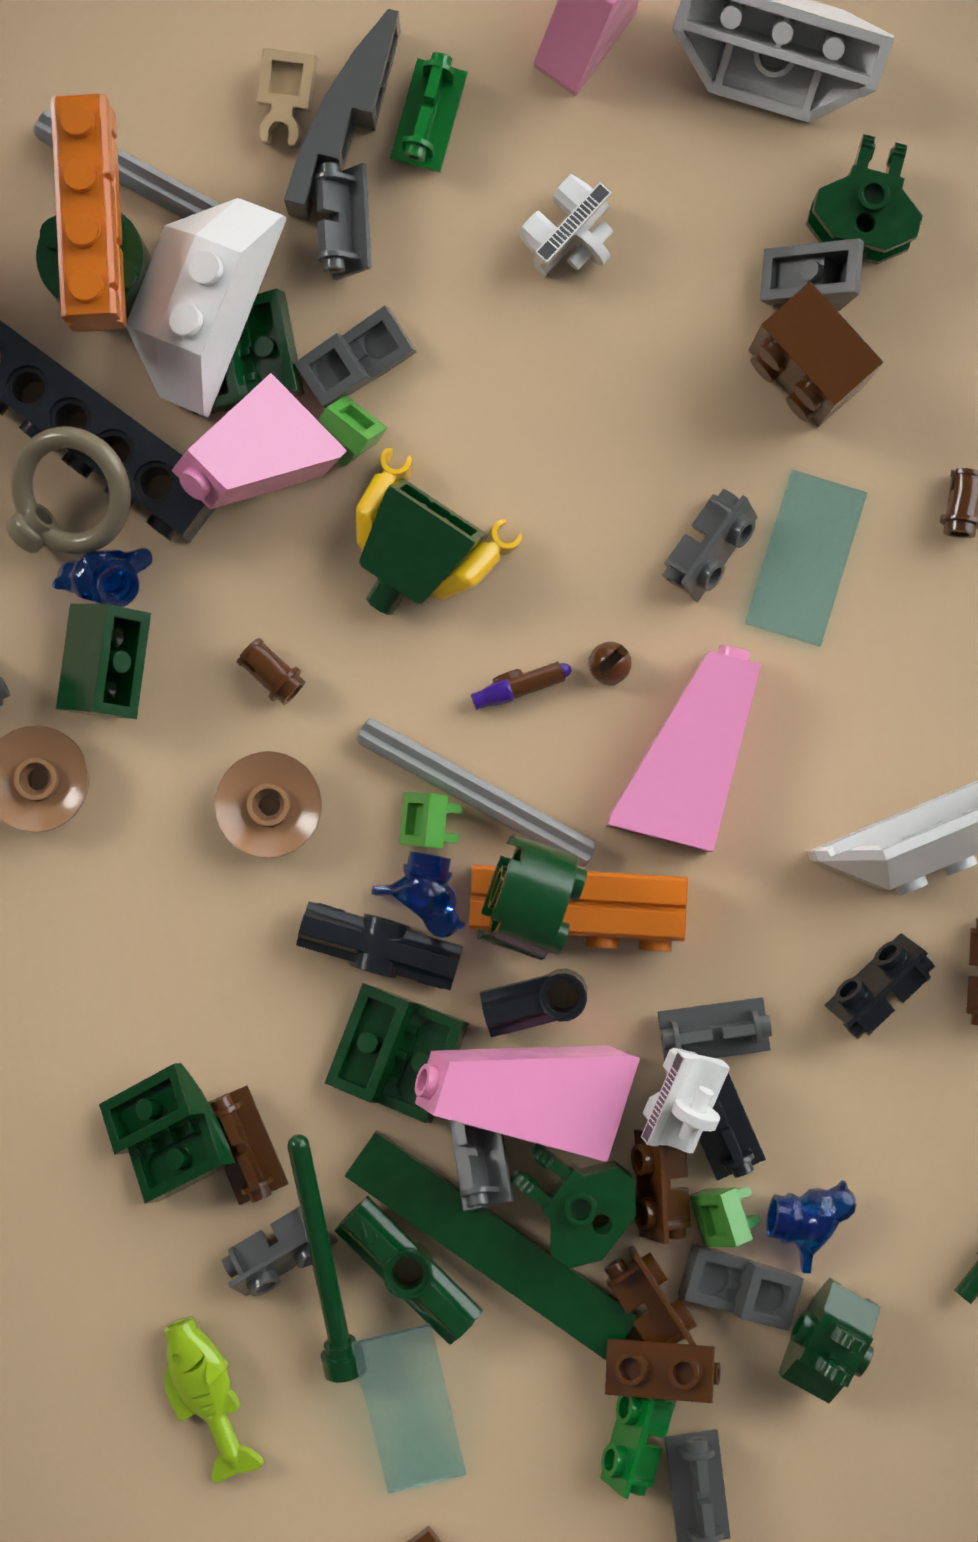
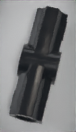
[296,901,463,990]

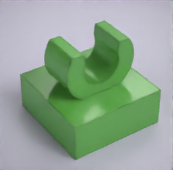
[318,396,387,467]
[399,792,463,849]
[689,1187,761,1247]

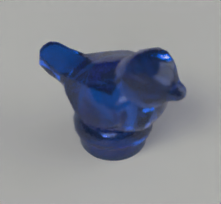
[52,547,152,607]
[371,851,465,938]
[766,1180,857,1274]

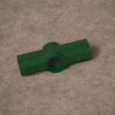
[334,1195,483,1345]

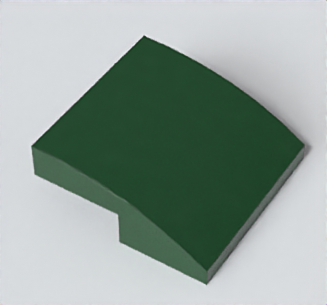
[192,288,305,415]
[325,983,469,1123]
[99,1063,235,1204]

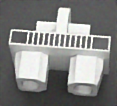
[519,174,613,277]
[641,1048,730,1153]

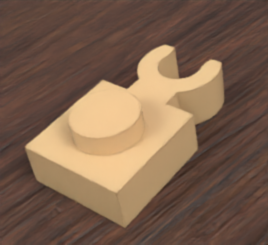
[256,48,318,148]

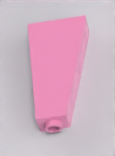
[606,645,761,852]
[415,1045,640,1162]

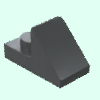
[760,238,864,311]

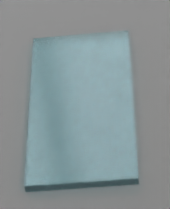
[744,469,868,647]
[352,1323,467,1494]

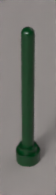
[287,1134,367,1383]

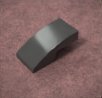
[294,305,417,408]
[678,1243,804,1331]

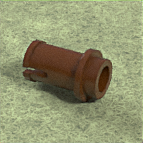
[940,468,978,538]
[236,638,305,705]

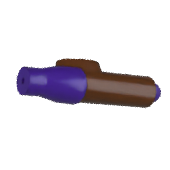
[470,661,572,710]

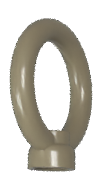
[6,427,131,554]

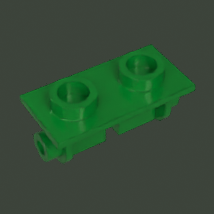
[390,52,468,173]
[600,1396,676,1499]

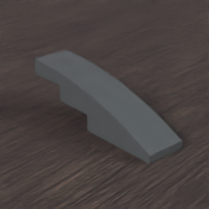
[284,9,401,220]

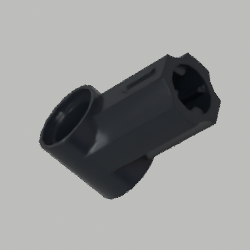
[480,968,588,1037]

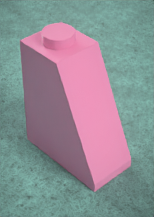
[534,0,639,96]
[171,373,347,509]

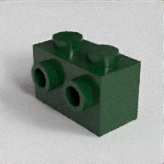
[56,603,151,719]

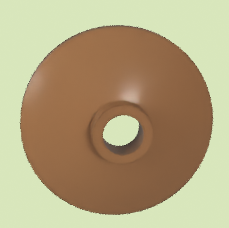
[0,726,90,832]
[215,751,322,858]

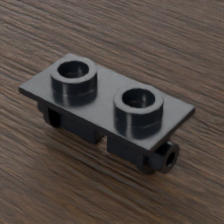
[824,933,935,1040]
[699,1073,766,1181]

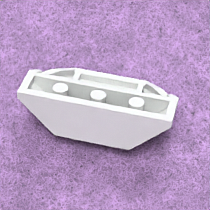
[672,0,894,123]
[126,198,287,418]
[806,780,978,896]

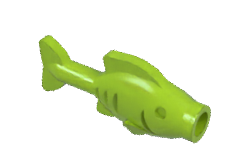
[163,1316,264,1483]

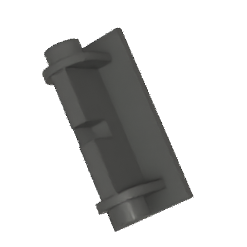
[314,162,372,280]
[662,489,758,603]
[657,997,772,1061]
[450,1120,514,1211]
[222,1206,338,1296]
[665,1429,730,1542]

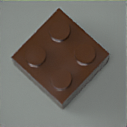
[748,281,883,427]

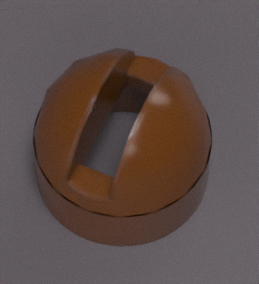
[588,642,632,685]

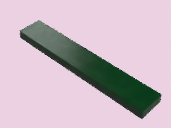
[345,1130,639,1360]

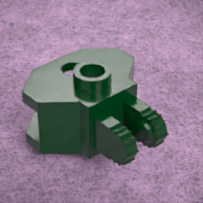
[806,134,923,265]
[510,1143,636,1268]
[778,1277,881,1404]

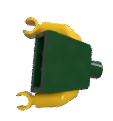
[356,447,522,615]

